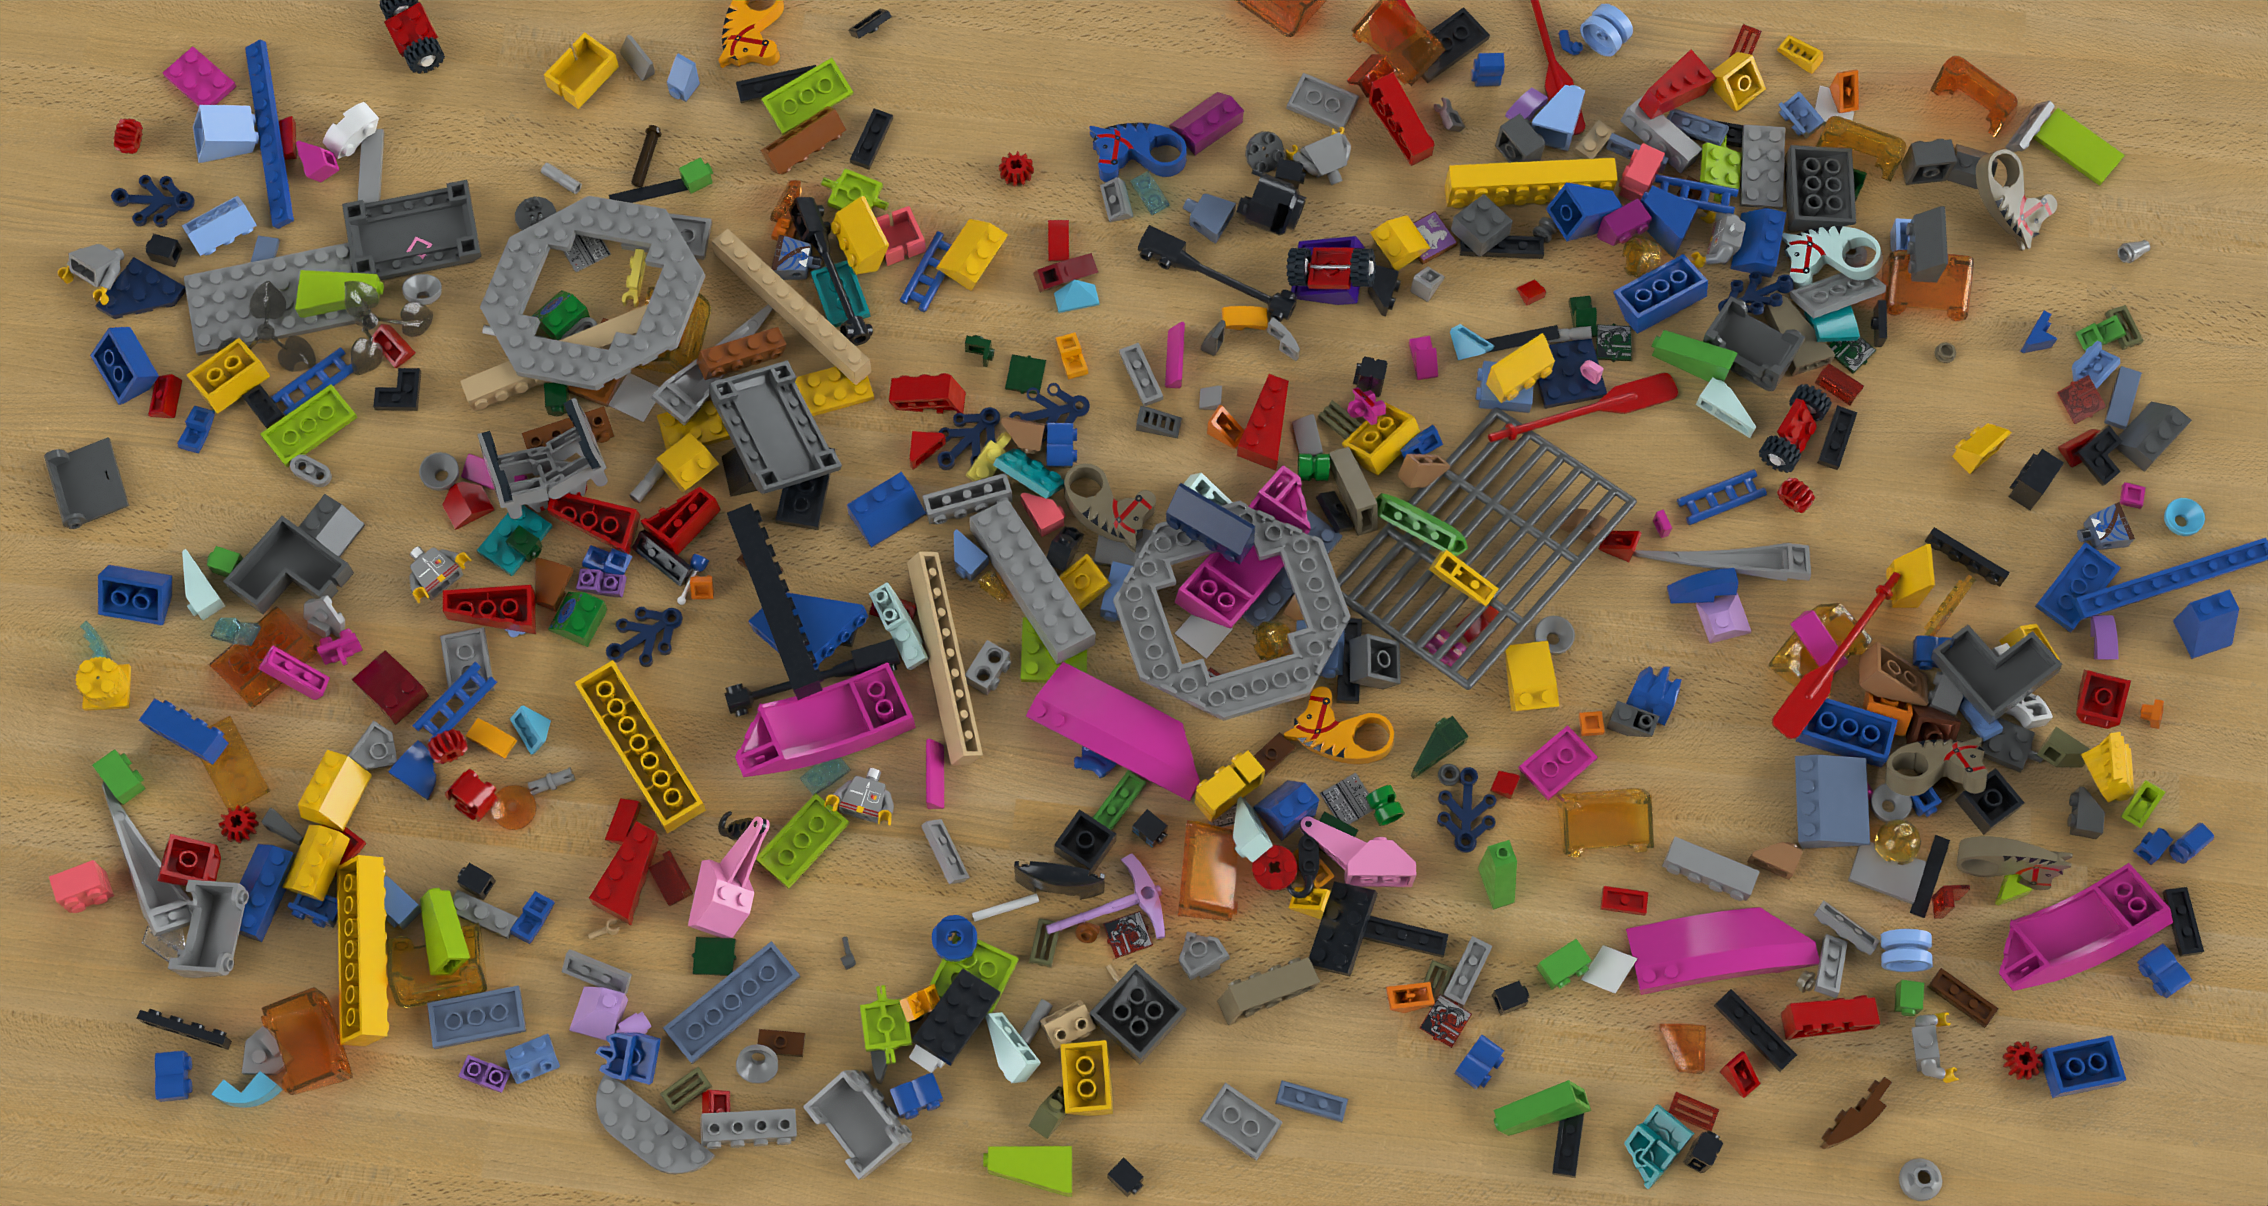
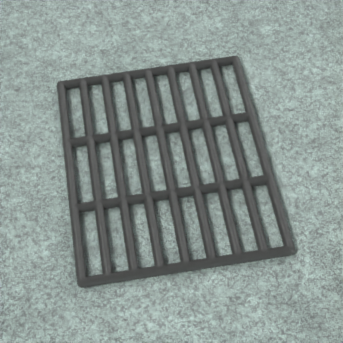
[1337,408,1637,690]

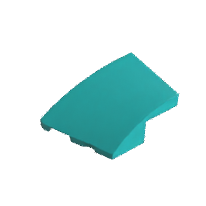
[1804,305,1860,342]
[1624,1104,1695,1189]

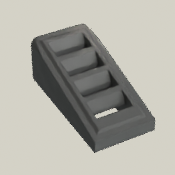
[1201,320,1226,356]
[1136,406,1182,439]
[261,808,303,846]

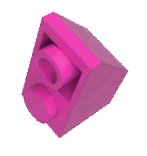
[296,141,339,183]

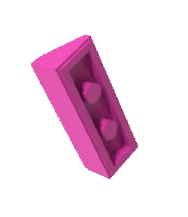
[1165,322,1185,389]
[461,454,528,490]
[1790,610,1849,672]
[259,646,330,700]
[926,739,944,809]

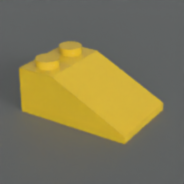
[1886,544,1935,608]
[1504,641,1559,711]

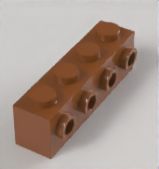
[760,106,846,174]
[697,327,787,380]
[522,406,615,449]

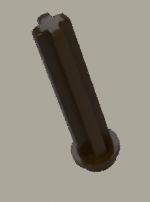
[631,125,662,188]

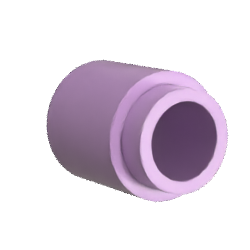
[616,1012,652,1034]

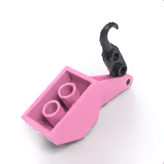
[688,811,770,938]
[1287,816,1416,899]

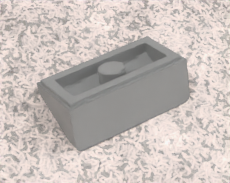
[620,35,655,81]
[1100,177,1133,222]
[1292,414,1323,457]

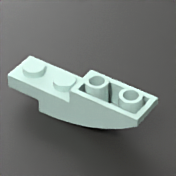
[869,582,929,670]

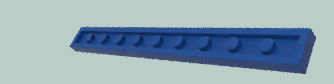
[245,39,294,229]
[2073,538,2268,620]

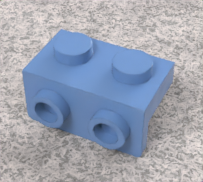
[1778,91,1826,139]
[2072,341,2120,391]
[505,1034,560,1084]

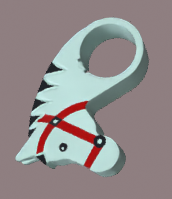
[1782,226,1883,289]

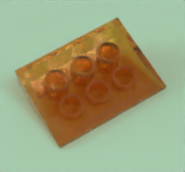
[208,606,318,709]

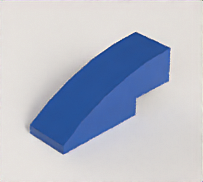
[1667,568,1739,604]

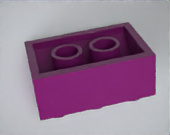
[1169,92,1244,155]

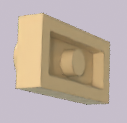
[1574,120,1615,159]

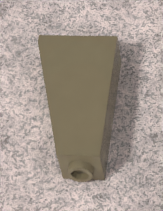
[1763,296,1835,376]
[1329,447,1378,536]

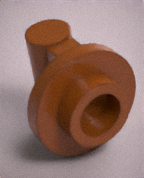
[1075,922,1101,943]

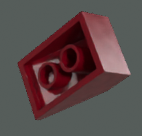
[352,650,429,725]

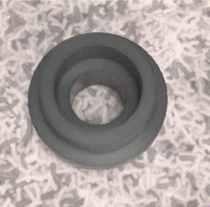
[1438,764,1460,786]

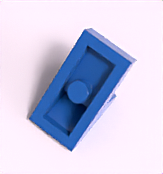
[2020,310,2057,353]

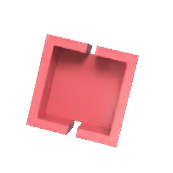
[1618,143,1665,201]
[876,206,926,266]
[49,860,114,913]

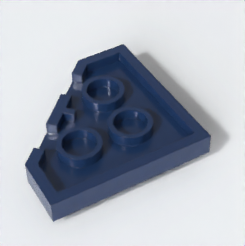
[95,257,186,319]

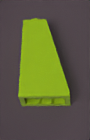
[295,270,384,318]
[420,888,470,975]
[983,1146,1072,1197]

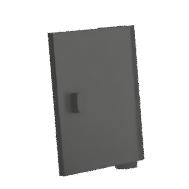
[44,437,129,529]

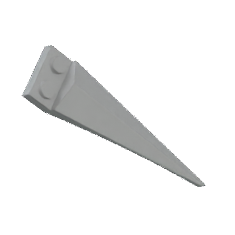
[651,304,773,426]
[1633,543,1811,581]
[102,781,194,937]

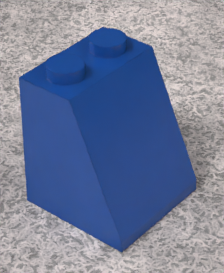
[1546,183,1623,241]
[1640,185,1698,258]
[2173,589,2239,659]
[1253,780,1319,841]

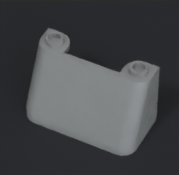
[168,880,249,978]

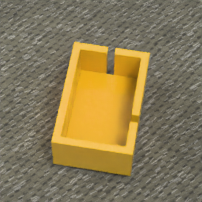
[544,32,619,109]
[1194,750,1265,823]

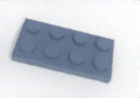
[427,985,526,1049]

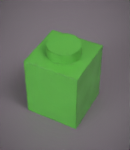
[679,157,713,194]
[207,546,243,577]
[1894,980,1924,1017]

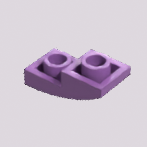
[1505,88,1548,121]
[576,569,627,598]
[2090,615,2118,659]
[458,1055,511,1093]

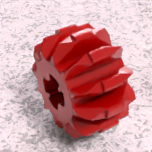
[113,118,143,154]
[999,151,1034,187]
[1777,477,1815,513]
[427,729,468,764]
[218,805,259,844]
[2002,1041,2043,1080]

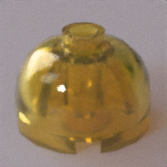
[1874,819,1921,865]

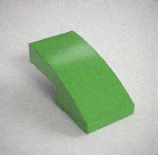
[2075,315,2127,351]

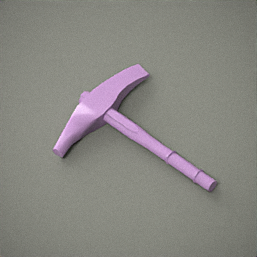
[1046,853,1165,939]

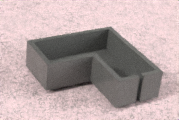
[223,516,354,614]
[1931,625,2062,725]

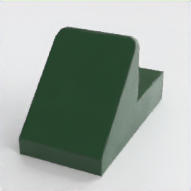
[1568,296,1597,337]

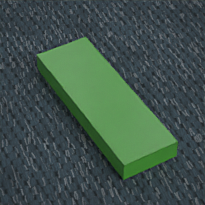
[1093,770,1146,830]

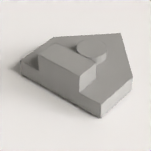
[303,595,345,638]
[348,720,397,770]
[1179,931,1230,981]
[242,1026,294,1076]

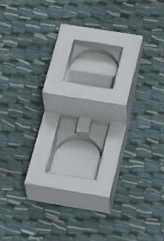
[1267,317,1300,361]

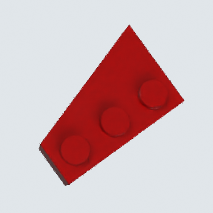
[889,373,966,414]
[640,487,721,555]

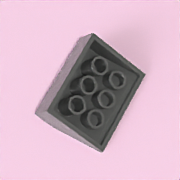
[1784,145,1856,231]

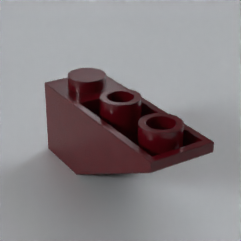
[1033,253,1098,293]

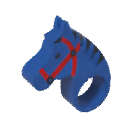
[1089,123,1187,182]

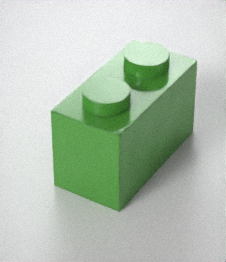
[92,749,146,805]
[1536,939,1592,990]

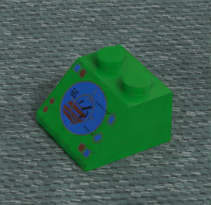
[532,290,590,341]
[548,592,608,647]

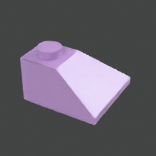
[1696,593,1752,644]
[569,987,628,1041]

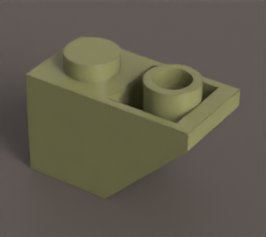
[2037,727,2091,767]
[1029,1086,1067,1139]

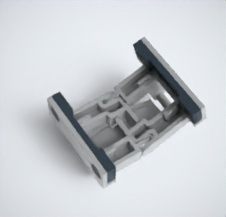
[477,398,608,519]

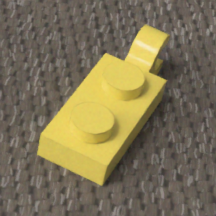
[622,249,646,307]
[965,431,1012,482]

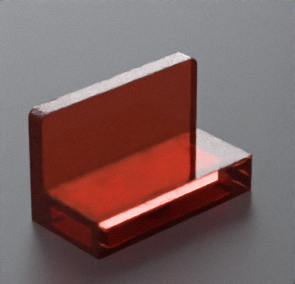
[1347,54,1397,98]
[1815,364,1864,406]
[649,850,693,906]
[1932,885,1970,919]

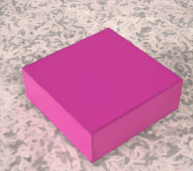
[2120,482,2146,509]
[1653,509,1672,538]

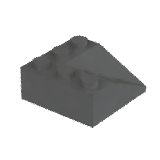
[1089,964,1187,1065]

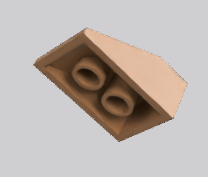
[1859,642,1928,706]

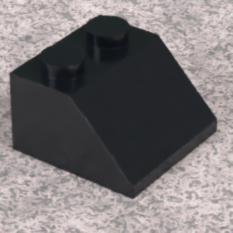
[721,448,758,497]

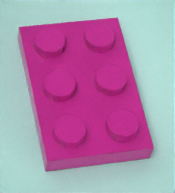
[162,46,237,107]
[1518,725,1598,801]

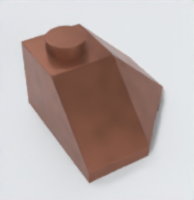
[1906,705,1961,745]

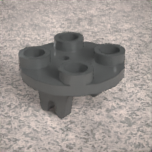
[1245,131,1285,173]
[515,196,557,231]

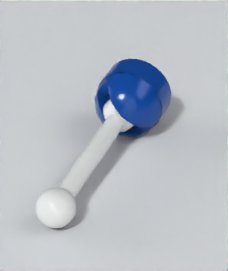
[677,554,709,605]

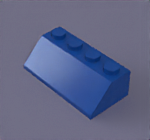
[1614,254,1708,334]
[1795,698,1898,768]
[239,844,296,942]

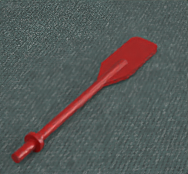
[1530,0,1586,136]
[1488,373,1678,442]
[1772,572,1901,739]

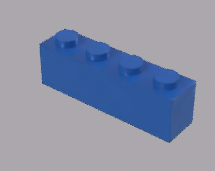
[139,698,229,765]

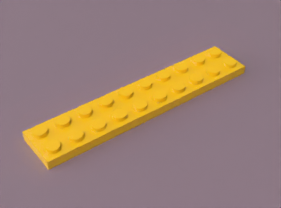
[657,367,875,450]

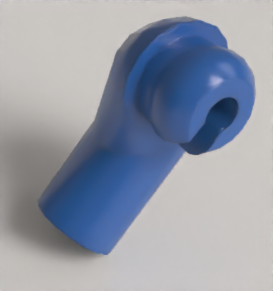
[1558,30,1583,55]

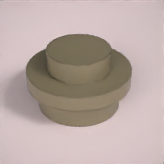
[1934,342,1956,363]
[1796,971,1816,993]

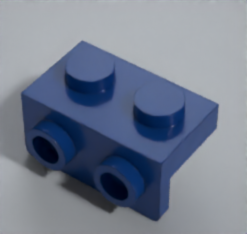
[287,894,338,928]

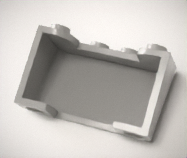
[803,1070,912,1180]

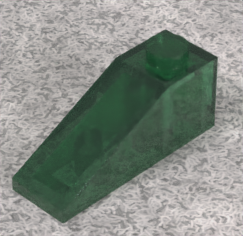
[1411,716,1469,779]

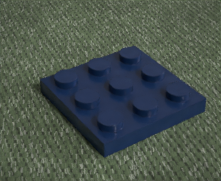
[1537,339,1607,409]

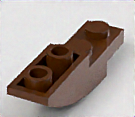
[1820,1077,1892,1149]

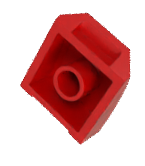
[2076,669,2131,729]
[157,834,221,886]

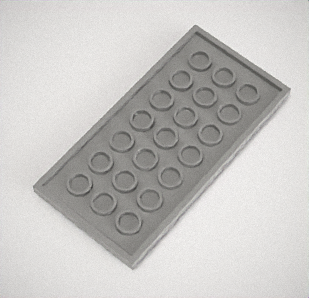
[184,243,367,356]

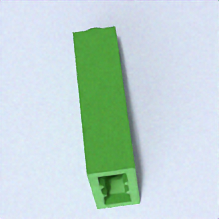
[1651,330,1738,382]
[1478,840,1517,910]
[1494,1080,1591,1136]

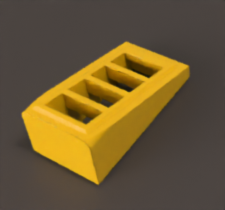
[1777,35,1823,74]

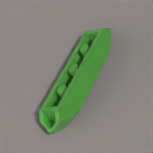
[1375,493,1468,556]

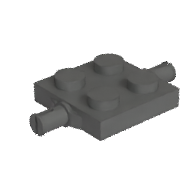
[1969,718,2043,772]

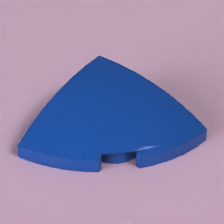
[388,740,437,800]

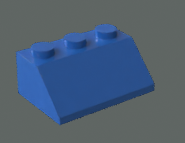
[1730,208,1787,278]
[90,327,159,404]
[847,471,926,548]
[98,565,172,625]

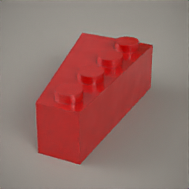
[1638,49,1717,119]
[1369,72,1435,166]
[1237,374,1289,471]
[547,493,641,555]
[443,585,536,634]
[589,821,659,925]
[1781,995,1880,1040]

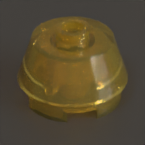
[1622,236,1662,278]
[1252,621,1292,661]

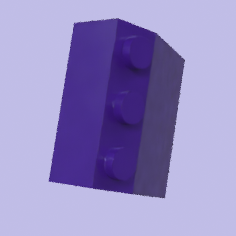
[1291,236,1365,305]

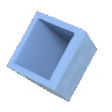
[1531,85,1585,151]
[193,105,259,163]

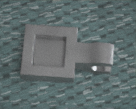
[1434,97,1465,132]

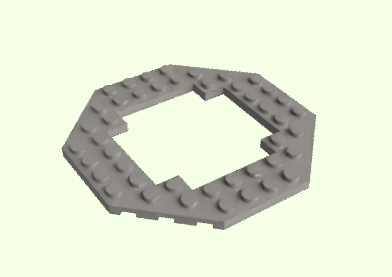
[480,196,705,391]
[1113,501,1350,721]

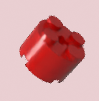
[445,769,498,822]
[1252,845,1298,892]

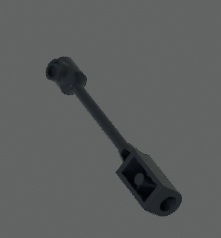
[789,197,873,346]
[1137,225,1297,322]
[724,638,901,717]

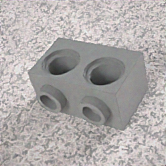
[965,640,1011,695]

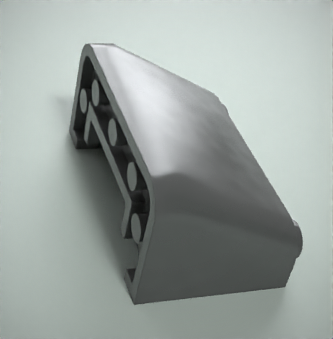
[1703,296,1805,391]

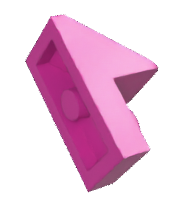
[1409,336,1438,380]

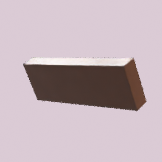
[1927,968,1999,1028]

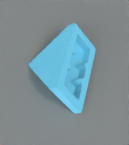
[1054,279,1100,313]
[1450,324,1494,360]
[510,706,551,755]

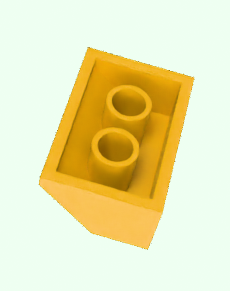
[831,196,889,275]
[936,219,1008,291]
[1486,333,1555,403]
[186,338,270,414]
[1342,402,1421,475]
[298,750,372,831]
[282,825,350,902]
[1060,1040,1113,1116]

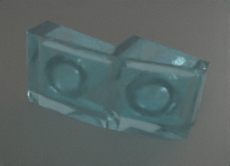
[1130,171,1170,215]
[210,618,261,646]
[80,621,112,660]
[800,757,851,795]

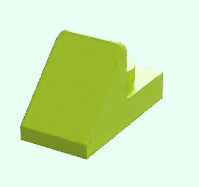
[2121,780,2166,828]
[1995,874,2033,906]

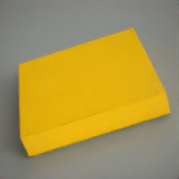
[1059,554,1112,610]

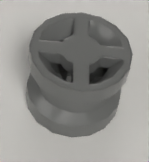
[1532,217,1558,243]

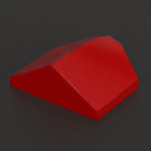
[442,481,495,530]

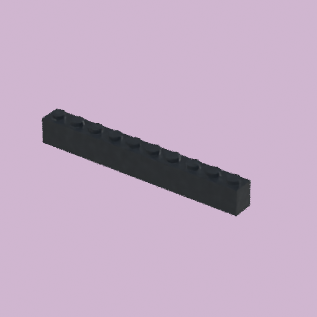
[727,503,824,700]

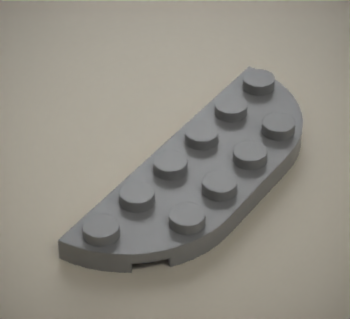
[596,1074,715,1175]

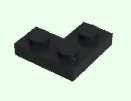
[373,368,421,411]
[2075,425,2123,486]

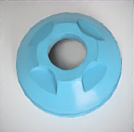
[2164,498,2205,536]

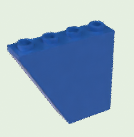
[748,592,868,670]

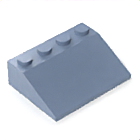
[1795,755,1870,849]

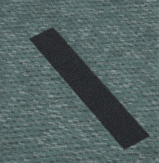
[609,179,688,203]
[1485,325,1560,353]
[1910,835,1950,918]

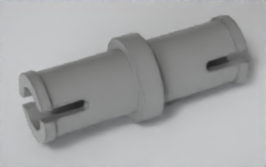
[528,767,575,796]

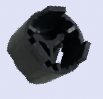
[1236,169,1307,236]

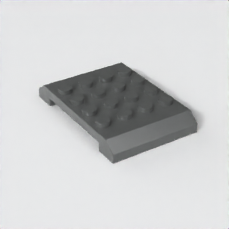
[342,180,482,281]
[709,360,842,494]

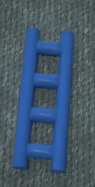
[1655,174,1739,214]
[900,231,952,312]
[271,347,358,416]
[1677,469,1767,525]
[412,662,497,742]

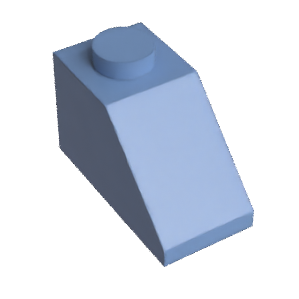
[667,53,700,102]
[954,529,989,582]
[384,876,421,930]

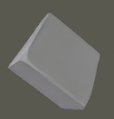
[1199,386,1222,410]

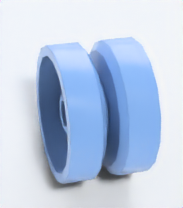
[1580,4,1633,57]
[1880,929,1933,972]

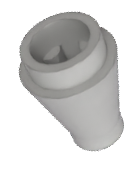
[2118,240,2150,263]

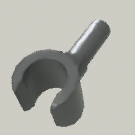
[840,937,856,970]

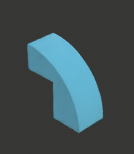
[212,1071,283,1108]

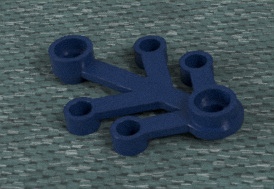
[111,175,195,228]
[1718,272,1794,315]
[1009,383,1090,442]
[937,407,1000,470]
[606,607,683,667]
[1437,767,1496,853]

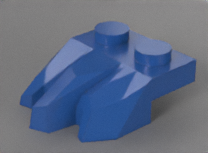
[1626,666,1682,726]
[595,1033,661,1085]

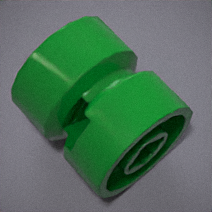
[1298,453,1330,481]
[1366,785,1405,826]

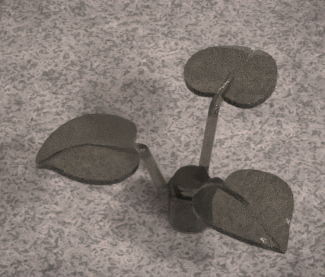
[217,281,316,372]
[344,281,433,375]

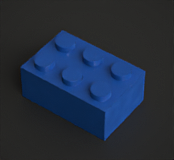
[2040,1035,2126,1099]

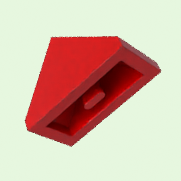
[909,431,946,470]
[1598,530,1642,562]
[1456,606,1504,644]
[1719,1051,1760,1098]

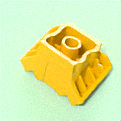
[2081,732,2134,803]

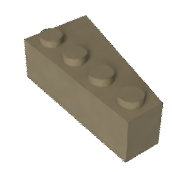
[1217,957,1320,1025]

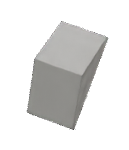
[1410,266,1445,302]

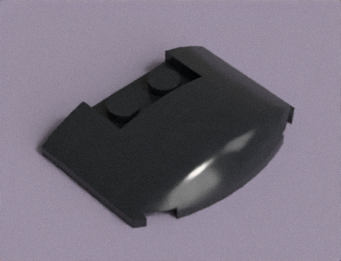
[1014,861,1105,900]

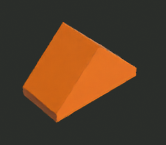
[1829,69,1859,113]
[1207,405,1244,449]
[1386,982,1435,1013]

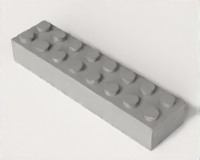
[970,499,1096,664]

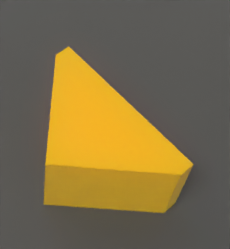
[1288,887,1331,920]

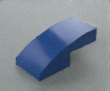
[177,405,215,454]
[1400,425,1443,459]
[582,545,632,575]
[510,891,555,944]

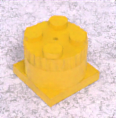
[75,657,131,711]

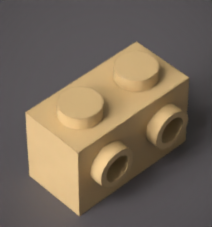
[1039,1000,1096,1049]

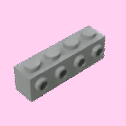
[1620,97,1702,173]
[923,473,1012,524]
[1662,837,1759,901]
[700,1109,797,1149]

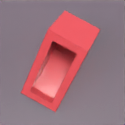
[1020,493,1066,538]

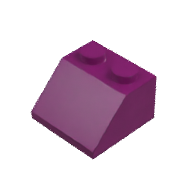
[1597,199,1652,246]

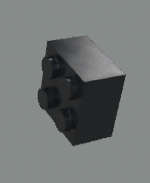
[2008,449,2064,511]
[1955,768,2025,835]
[1054,809,1117,874]

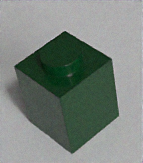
[544,382,569,417]

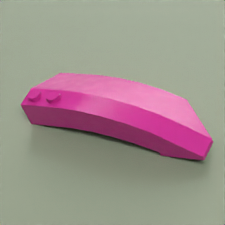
[1175,465,1311,629]
[1026,662,1200,801]
[735,663,916,778]
[1999,863,2173,991]
[1626,907,1820,995]

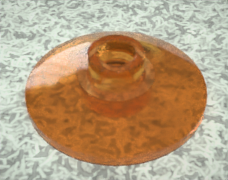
[491,785,537,830]

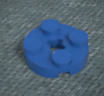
[932,915,978,962]

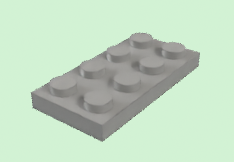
[1740,125,1785,209]
[621,213,712,260]
[1790,266,1886,318]

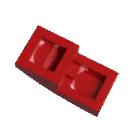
[1048,220,1069,261]

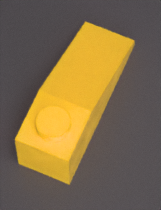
[1428,550,1499,607]

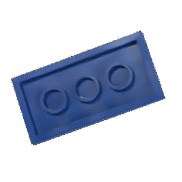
[2035,542,2121,633]

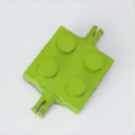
[1700,135,1742,203]
[821,168,889,211]
[860,985,912,1064]

